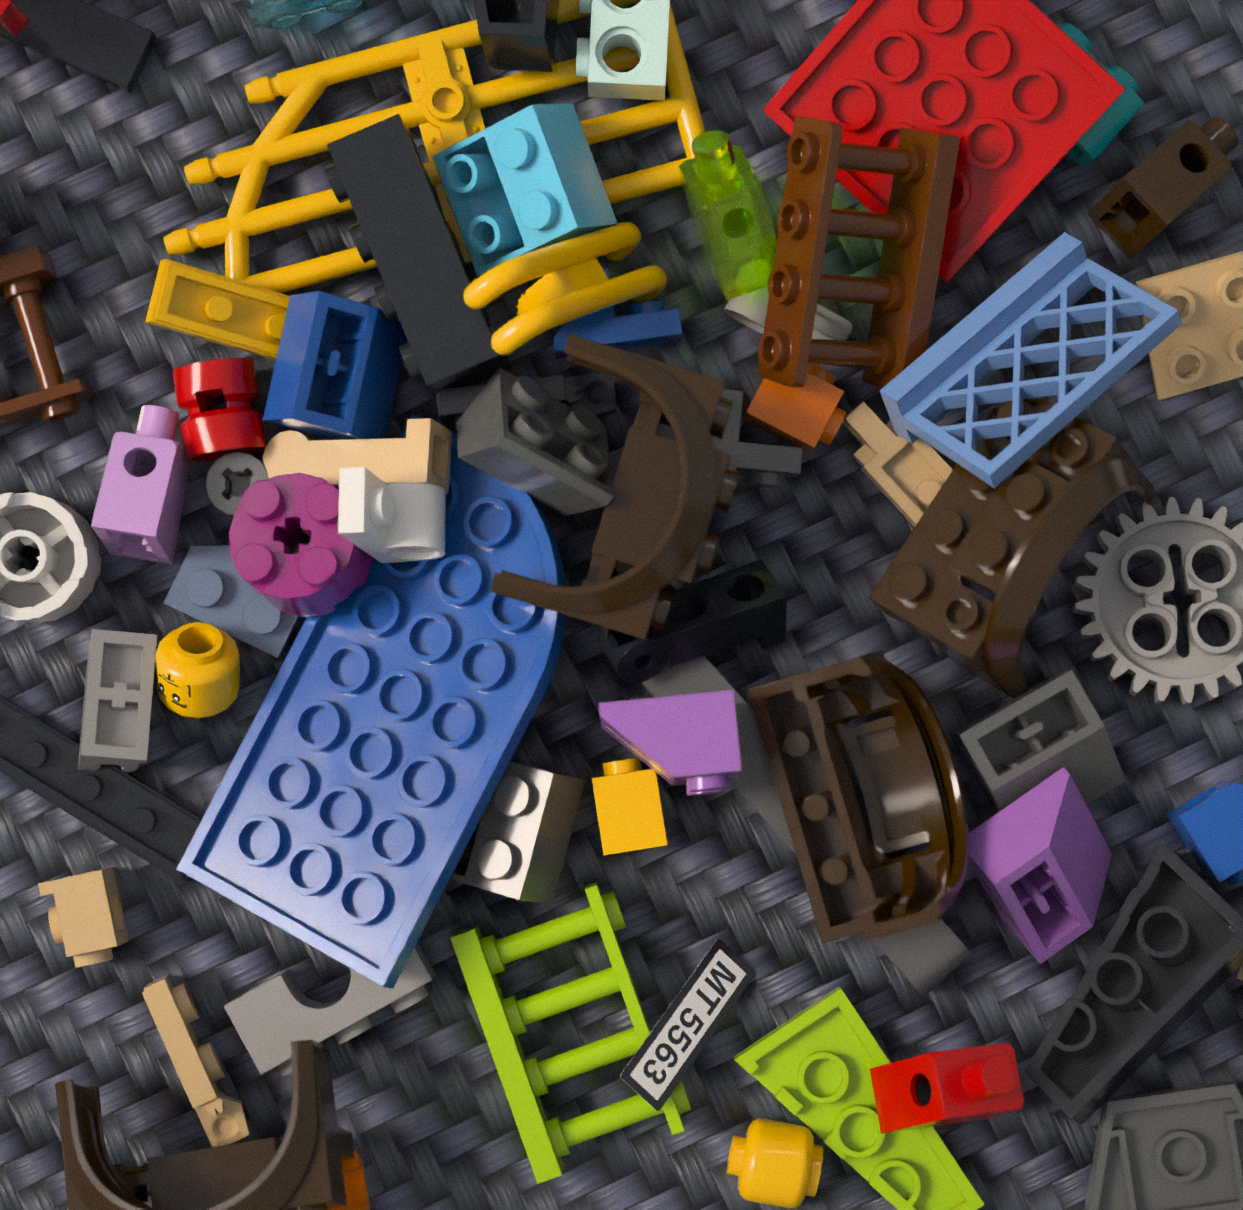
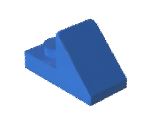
[553,267,682,359]

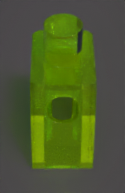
[679,130,777,301]

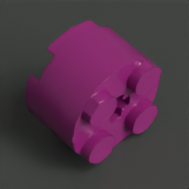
[229,472,373,617]

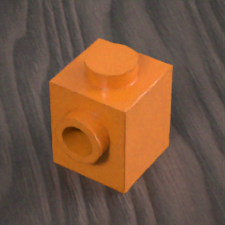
[744,365,847,454]

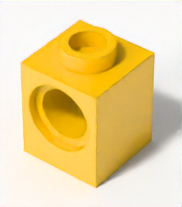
[591,757,667,855]

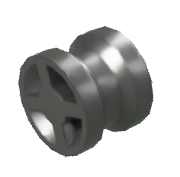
[206,452,270,517]

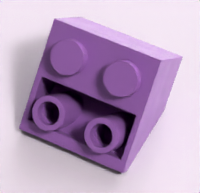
[968,767,1112,964]

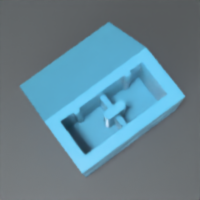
[433,103,618,276]

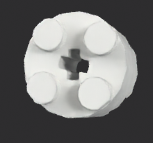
[0,492,102,623]

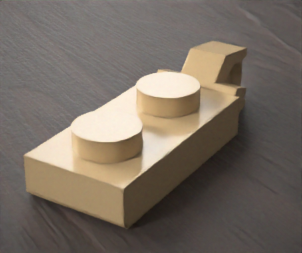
[842,402,953,527]
[142,975,250,1147]

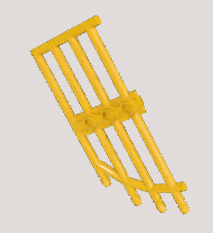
[163,0,723,293]

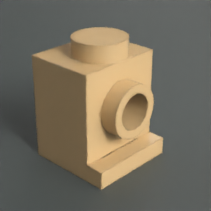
[38,867,129,968]

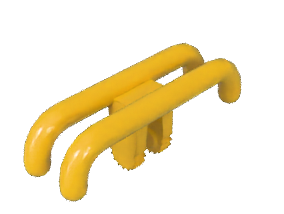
[464,222,667,355]

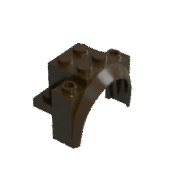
[490,333,740,639]
[55,1040,355,1210]

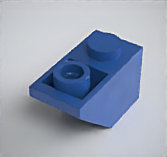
[1166,781,1243,885]

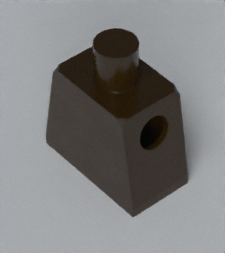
[1087,117,1238,260]

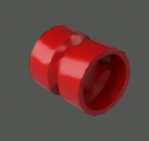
[172,358,267,462]

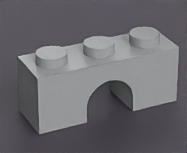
[224,941,436,1076]

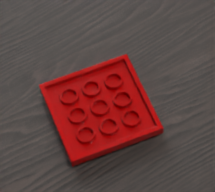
[763,0,1127,282]

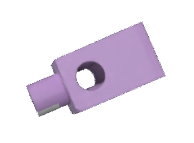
[91,405,189,565]

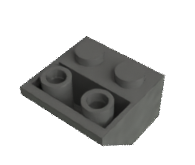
[456,367,614,516]
[950,670,1126,814]
[450,760,586,904]

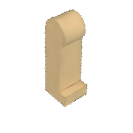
[263,418,452,495]

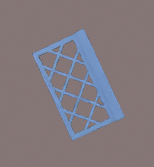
[880,232,1182,488]

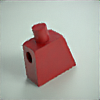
[870,1043,1024,1134]

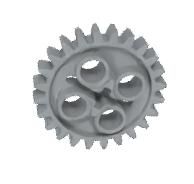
[1073,497,1243,706]

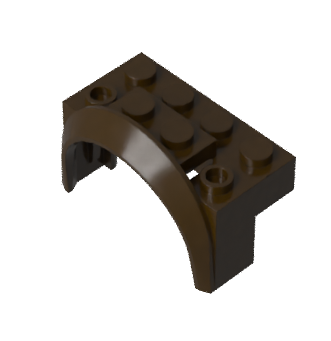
[868,397,1154,699]
[748,650,969,943]

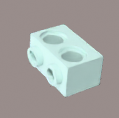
[576,0,670,101]

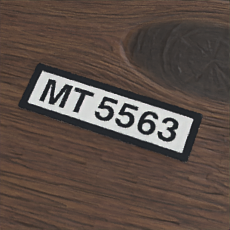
[620,939,755,1111]

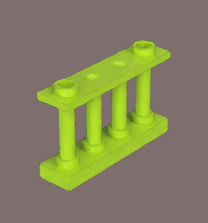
[450,882,692,1184]

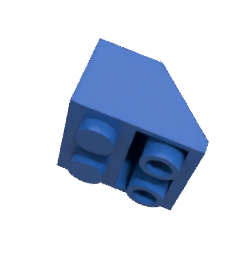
[263,291,408,440]

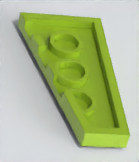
[733,986,985,1210]

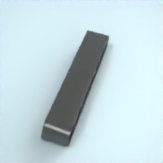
[640,656,971,997]

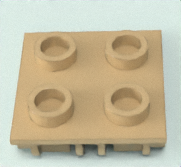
[1135,251,1243,400]

